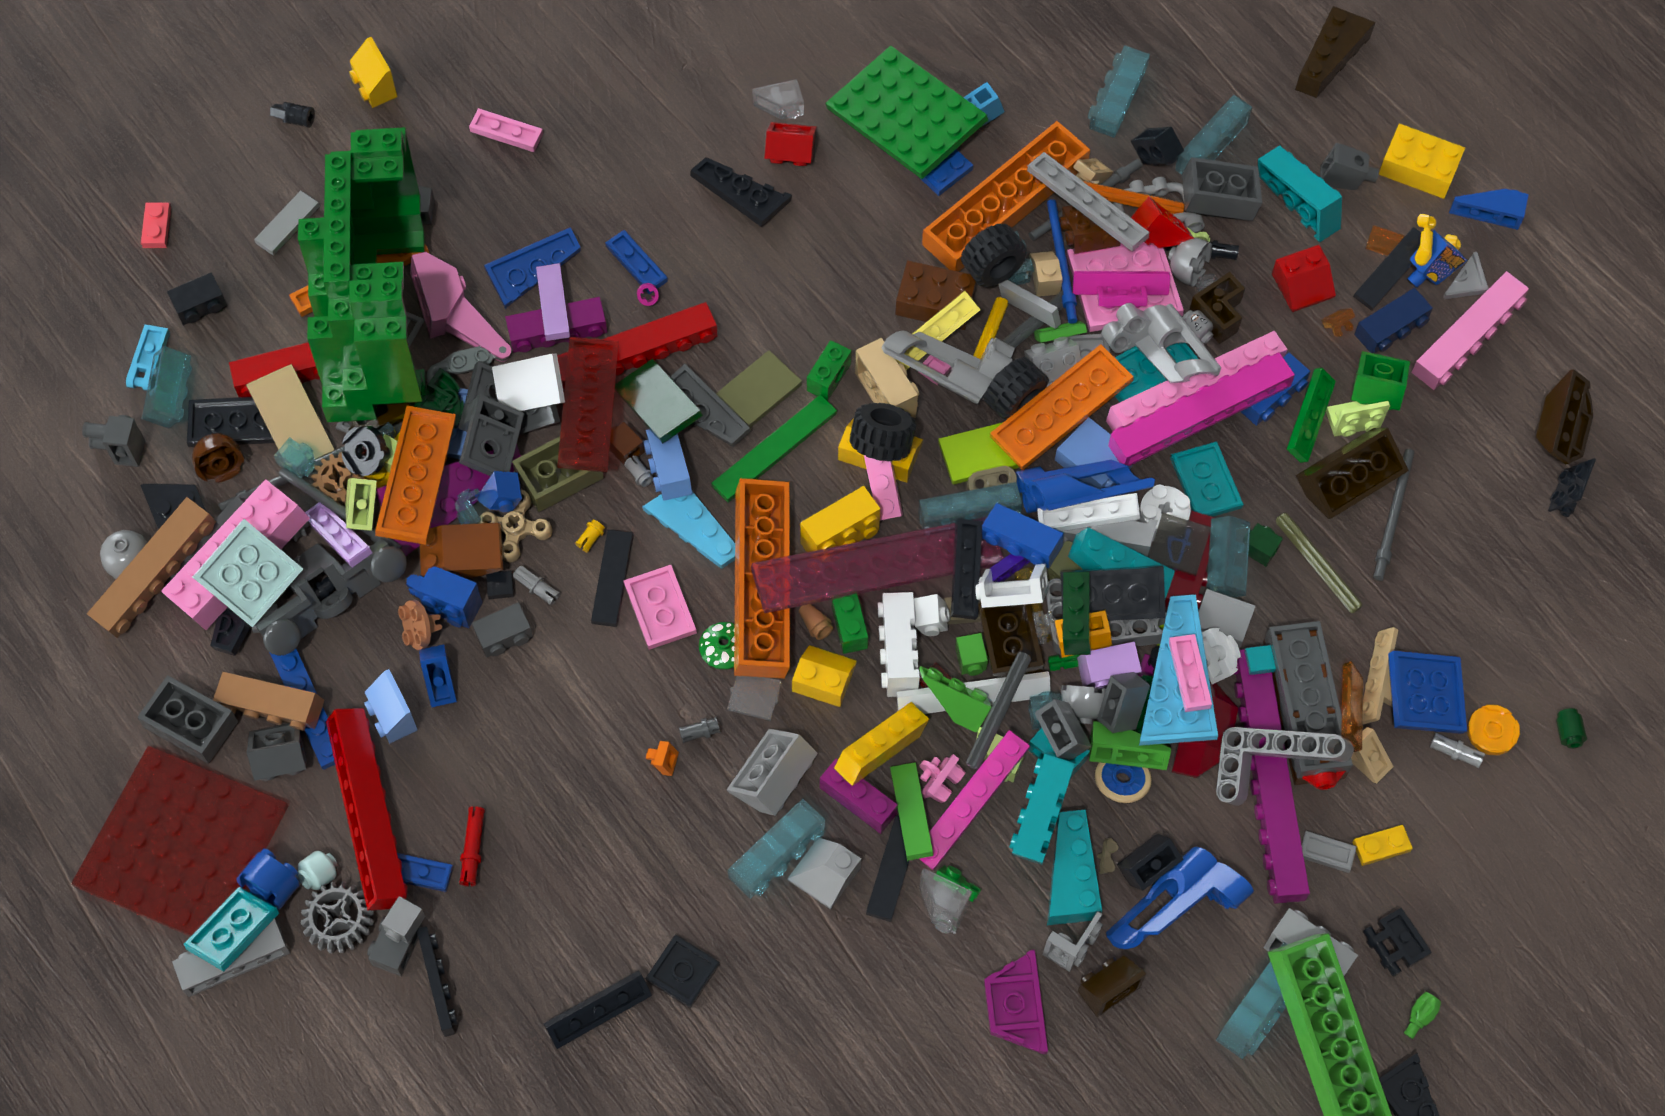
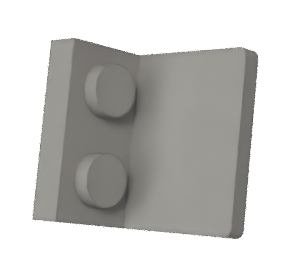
[1042,912,1103,972]

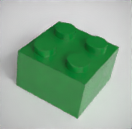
[1351,351,1410,411]

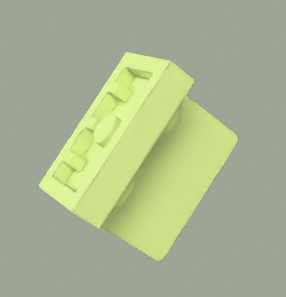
[1326,401,1390,437]

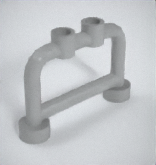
[1113,177,1205,233]

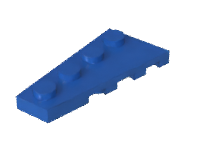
[484,227,581,309]

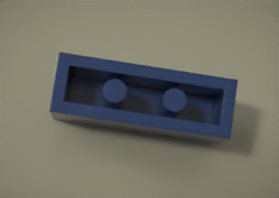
[1354,287,1433,354]

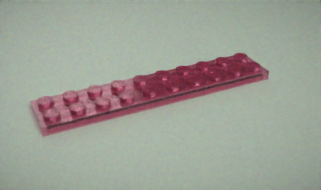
[750,516,1003,613]

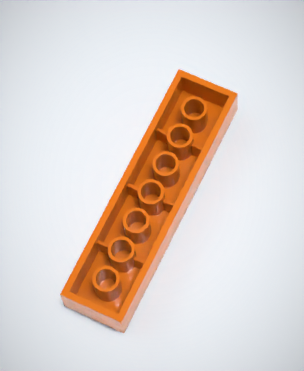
[922,121,1090,272]
[734,478,790,679]

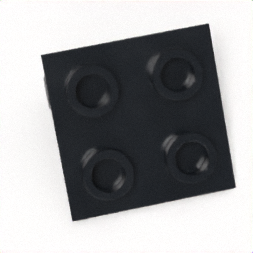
[1548,458,1596,517]

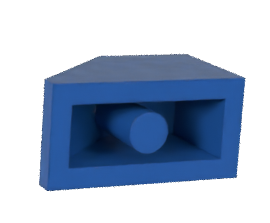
[477,471,522,512]
[419,644,457,708]

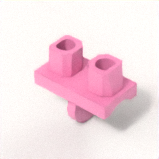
[919,754,966,803]

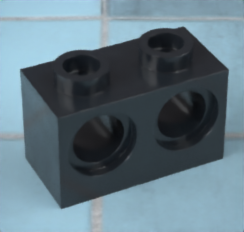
[1131,127,1185,166]

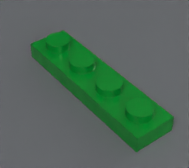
[1287,368,1336,463]

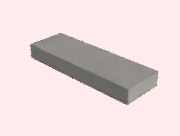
[254,190,320,256]
[998,280,1061,329]

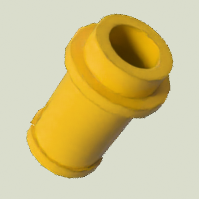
[575,519,605,553]

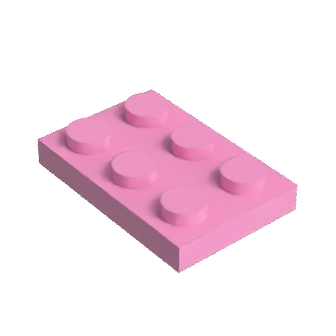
[624,565,697,650]

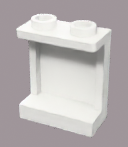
[976,564,1049,608]

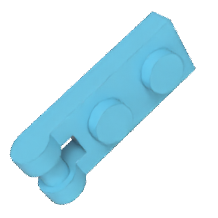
[126,324,170,391]

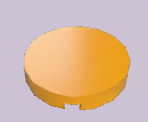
[1467,705,1520,755]

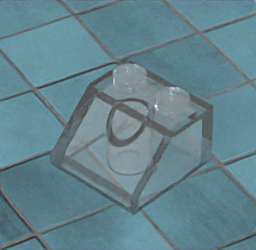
[919,868,972,934]

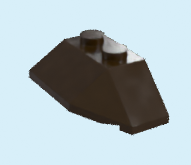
[1536,369,1593,465]

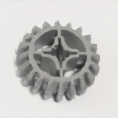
[301,882,374,954]

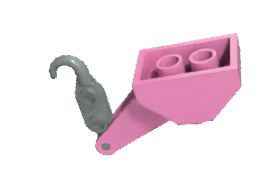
[410,252,511,383]

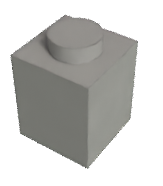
[381,896,426,944]

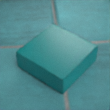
[1244,645,1276,675]

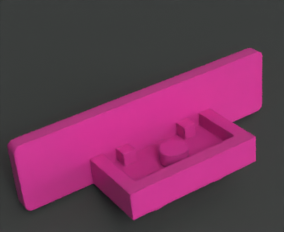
[1073,271,1170,308]

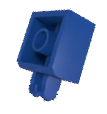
[406,566,482,629]

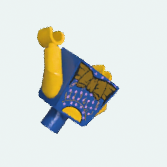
[1408,214,1468,288]

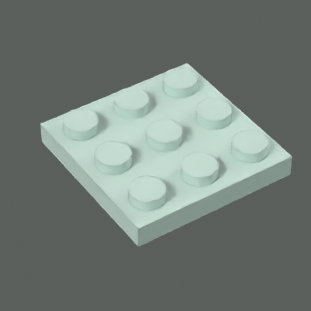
[192,519,303,627]

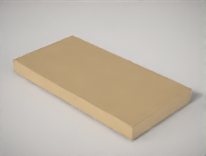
[246,364,335,471]

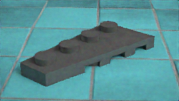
[670,364,751,447]

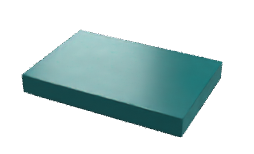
[1170,441,1244,517]
[183,887,279,972]

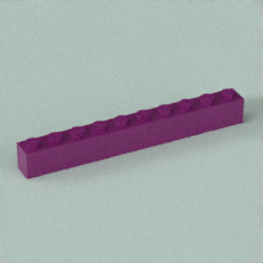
[1233,650,1310,904]

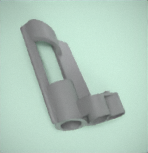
[1101,303,1221,384]
[882,331,1015,405]

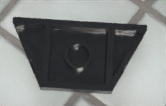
[140,484,206,530]

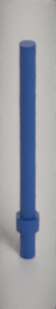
[1047,200,1078,324]

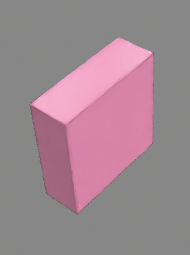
[918,355,951,385]

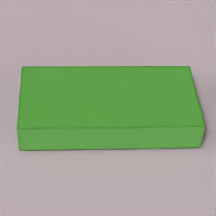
[1034,320,1087,343]

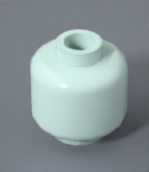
[296,851,338,890]

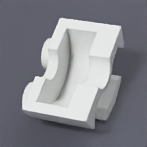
[1202,628,1241,684]

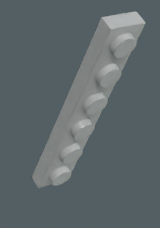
[1027,152,1149,252]

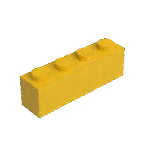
[834,702,929,786]

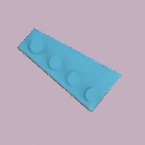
[643,491,735,569]

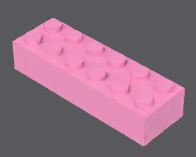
[161,479,310,630]

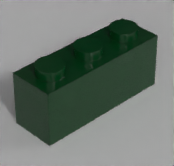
[1063,572,1091,655]

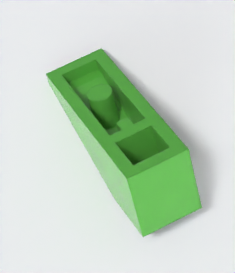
[1089,721,1171,770]

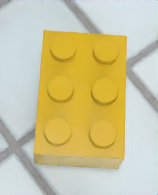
[1379,123,1465,199]
[800,486,880,566]

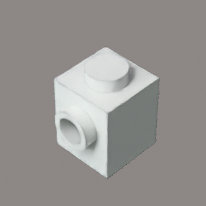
[914,594,950,636]

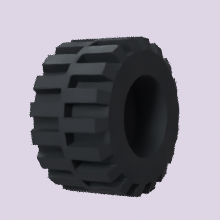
[961,224,1027,287]
[984,357,1049,421]
[849,403,916,461]

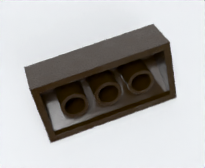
[1296,428,1409,519]

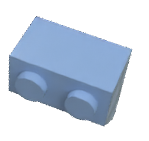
[364,669,417,744]

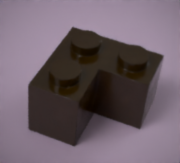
[1189,272,1245,344]

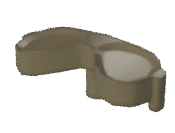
[1097,838,1119,874]

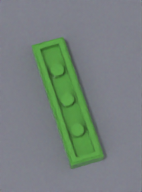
[890,762,933,861]

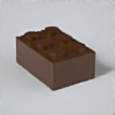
[895,260,976,330]

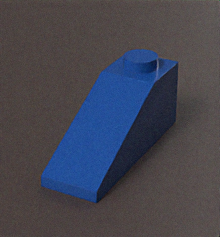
[1449,189,1529,230]

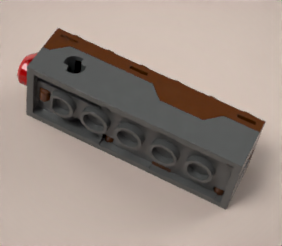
[1263,621,1353,790]

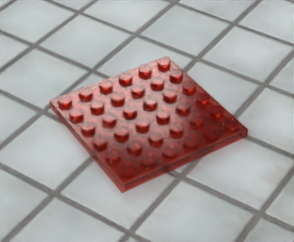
[71,746,289,937]

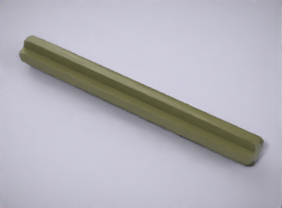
[1276,513,1362,613]

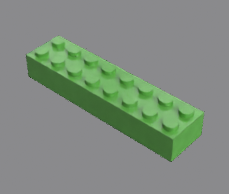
[1268,934,1392,1116]

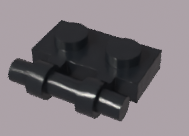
[1363,908,1432,977]

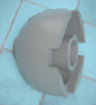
[1168,237,1212,286]
[100,530,148,579]
[1061,685,1106,724]

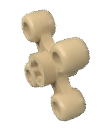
[478,490,552,563]

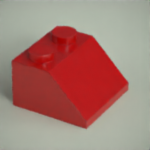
[764,122,817,166]
[1131,197,1194,248]
[1272,245,1336,312]

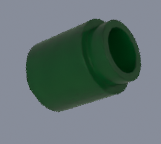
[1556,708,1587,749]

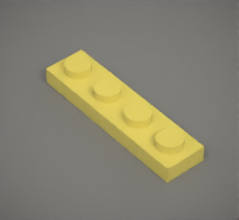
[896,291,980,370]

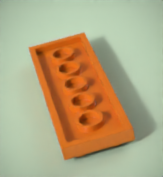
[990,344,1134,470]
[375,406,456,545]

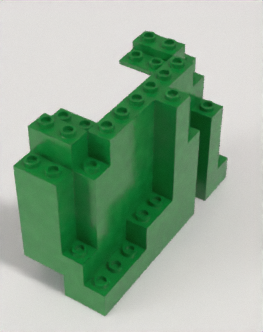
[298,127,426,422]

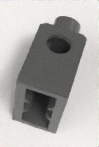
[1320,143,1379,190]

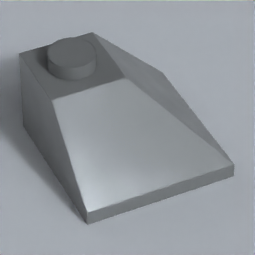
[787,838,861,910]

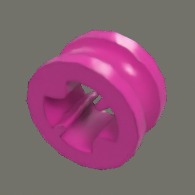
[637,283,659,306]

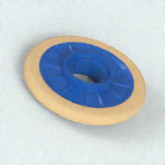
[1095,762,1151,803]

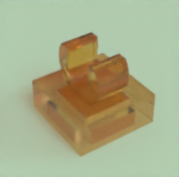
[1321,308,1355,337]

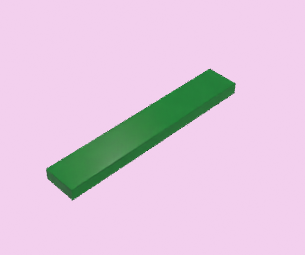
[711,394,837,503]

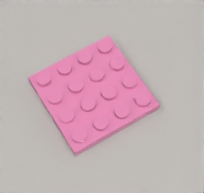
[1066,242,1184,332]

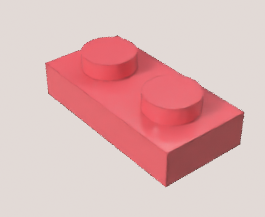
[141,203,171,248]

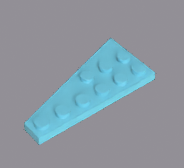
[1139,595,1218,746]

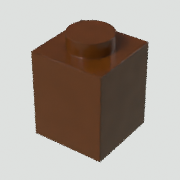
[605,422,644,465]

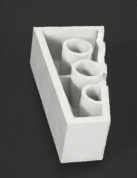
[878,592,920,697]

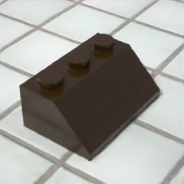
[978,603,1044,678]

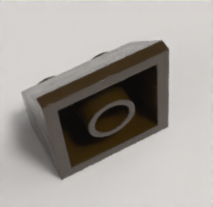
[1078,955,1146,1017]

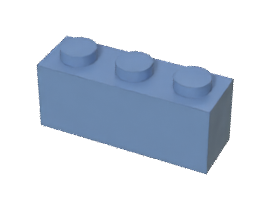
[643,429,692,501]

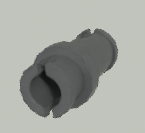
[679,717,721,743]

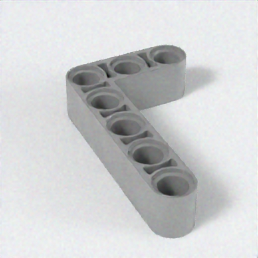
[1046,579,1167,655]
[1216,727,1354,806]

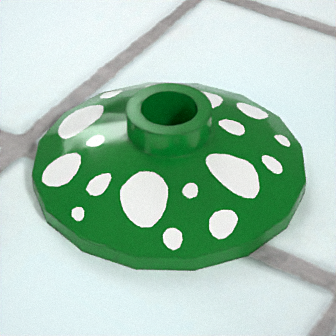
[699,622,734,669]

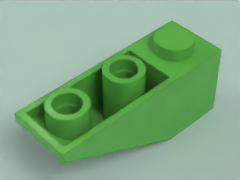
[919,666,992,733]

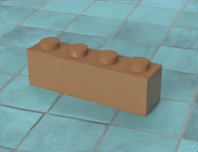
[213,672,324,731]

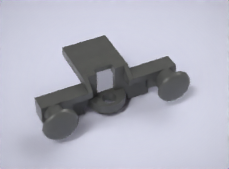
[255,538,407,656]

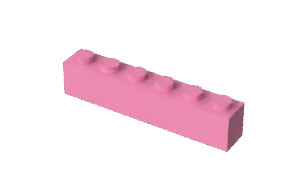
[1411,271,1529,390]

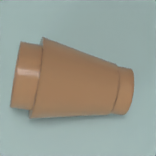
[799,603,833,640]

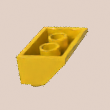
[838,418,924,483]

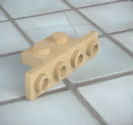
[1359,627,1398,724]

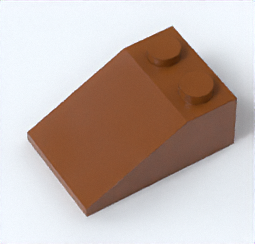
[420,523,503,579]

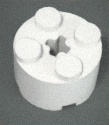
[1137,484,1191,543]

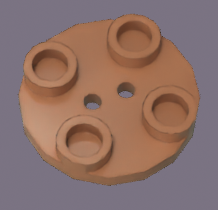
[398,599,442,650]

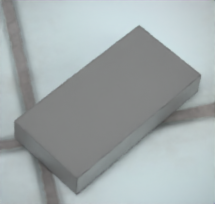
[1301,831,1357,873]

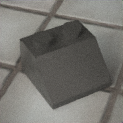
[247,723,307,781]

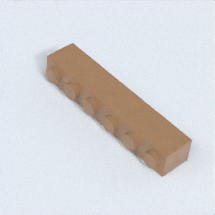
[87,497,216,638]

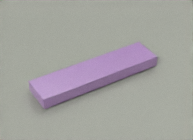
[536,263,570,341]
[305,503,372,568]

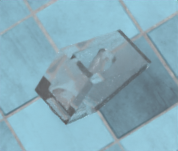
[752,79,804,120]

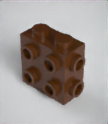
[1059,199,1121,254]

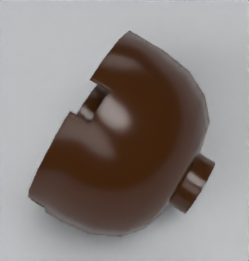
[192,433,244,482]

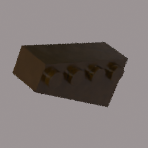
[1295,6,1376,98]

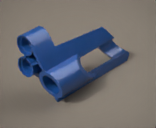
[1015,460,1155,514]
[1106,847,1254,949]

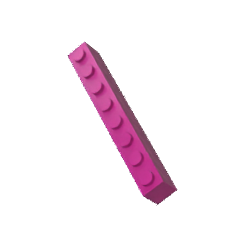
[1108,352,1295,466]

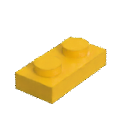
[1352,825,1413,866]

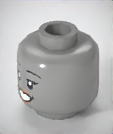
[1182,310,1214,345]

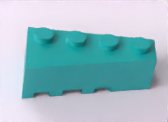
[1258,145,1342,243]
[1009,754,1075,865]

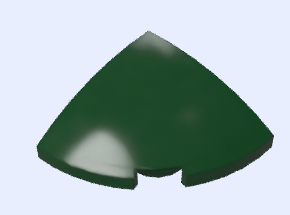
[414,368,464,429]

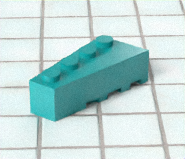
[1068,527,1175,599]
[1047,809,1102,926]

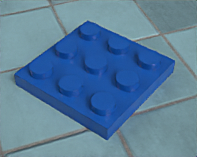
[1388,651,1467,734]

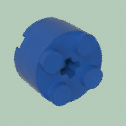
[236,848,299,911]

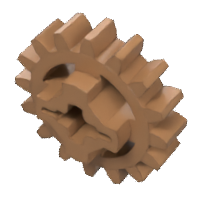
[311,452,364,506]

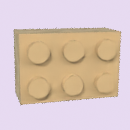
[855,338,919,418]

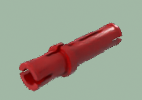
[459,806,485,887]

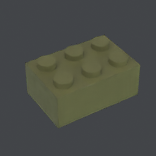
[512,427,604,513]

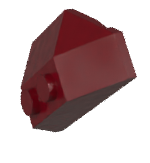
[1172,682,1238,778]

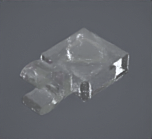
[1032,611,1054,644]

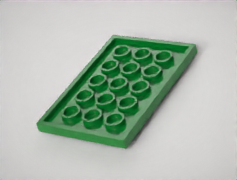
[825,46,988,179]

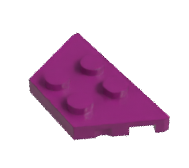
[984,950,1048,1054]

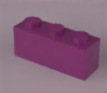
[820,759,898,834]

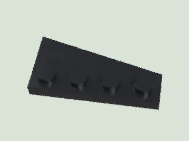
[690,157,792,227]
[210,607,251,656]

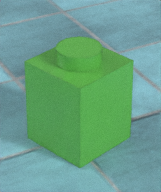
[955,633,988,676]

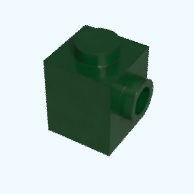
[1241,523,1283,567]

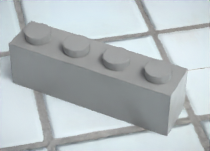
[172,918,290,997]

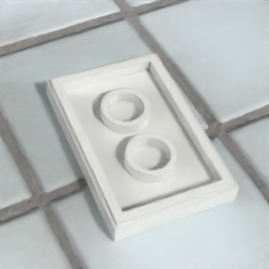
[492,353,565,412]

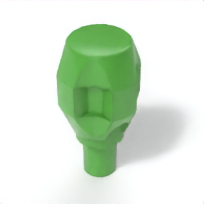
[1404,992,1441,1039]

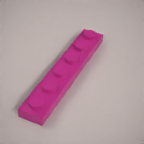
[919,730,1030,871]

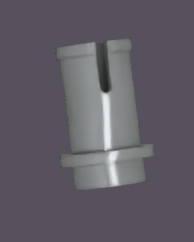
[624,456,653,487]

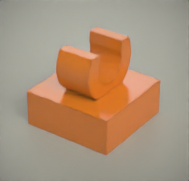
[646,741,679,776]

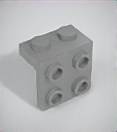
[1024,337,1081,388]

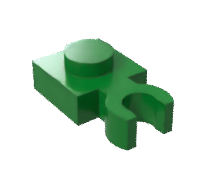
[933,865,982,902]

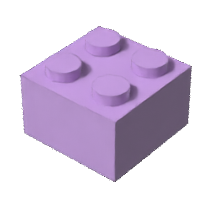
[1077,642,1142,689]

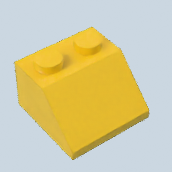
[349,37,397,108]
[792,645,857,707]

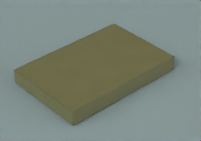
[716,350,802,428]

